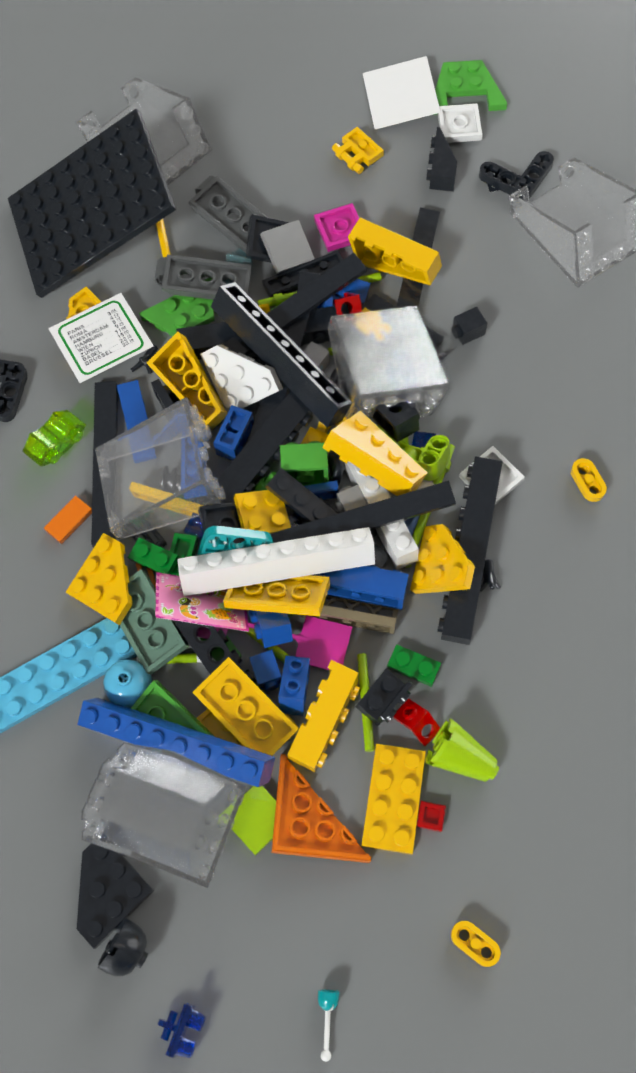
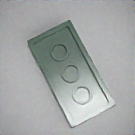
[120,569,189,675]

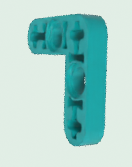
[197,526,273,555]

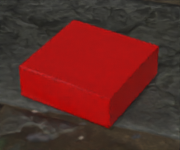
[416,801,446,832]

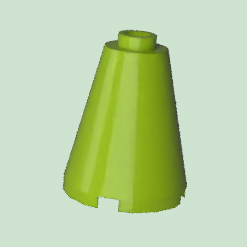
[425,718,499,782]

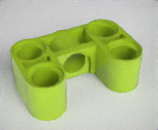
[385,431,450,481]

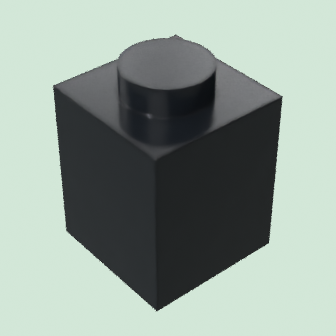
[451,307,488,345]

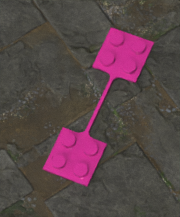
[181,615,352,670]

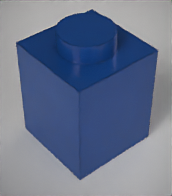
[249,650,282,691]

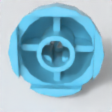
[103,659,153,708]

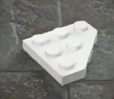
[200,344,283,413]

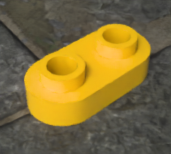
[571,458,607,502]
[451,921,501,967]

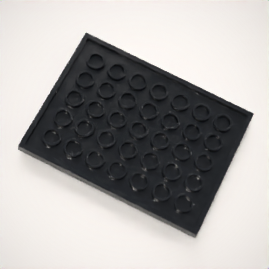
[8,108,176,298]

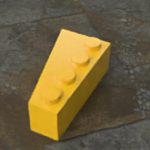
[348,217,442,286]
[147,332,227,430]
[322,411,427,496]
[287,660,360,772]

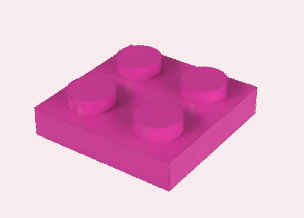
[314,203,359,252]

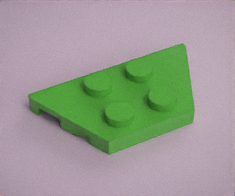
[139,277,215,337]

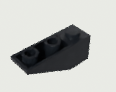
[426,127,457,192]

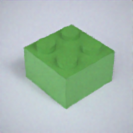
[280,441,329,486]

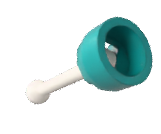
[318,990,340,1062]

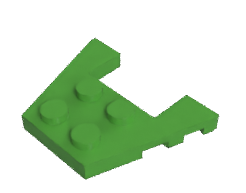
[433,60,507,115]

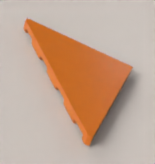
[271,754,371,863]

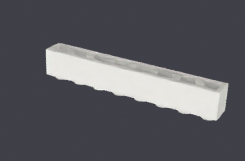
[177,527,375,596]

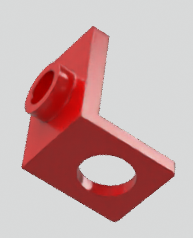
[334,292,362,321]
[393,699,440,747]

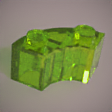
[22,410,86,467]

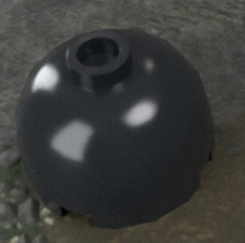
[98,918,148,976]

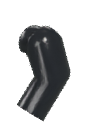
[327,451,345,486]

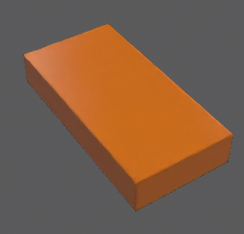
[44,495,92,544]

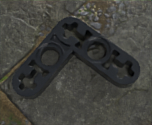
[479,151,554,200]
[0,360,28,422]

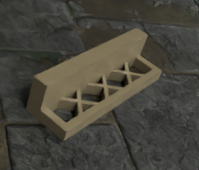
[300,595,398,634]

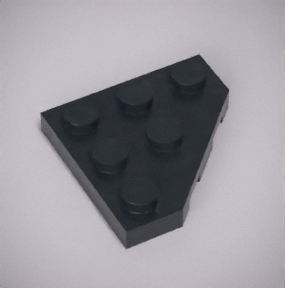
[76,833,154,949]

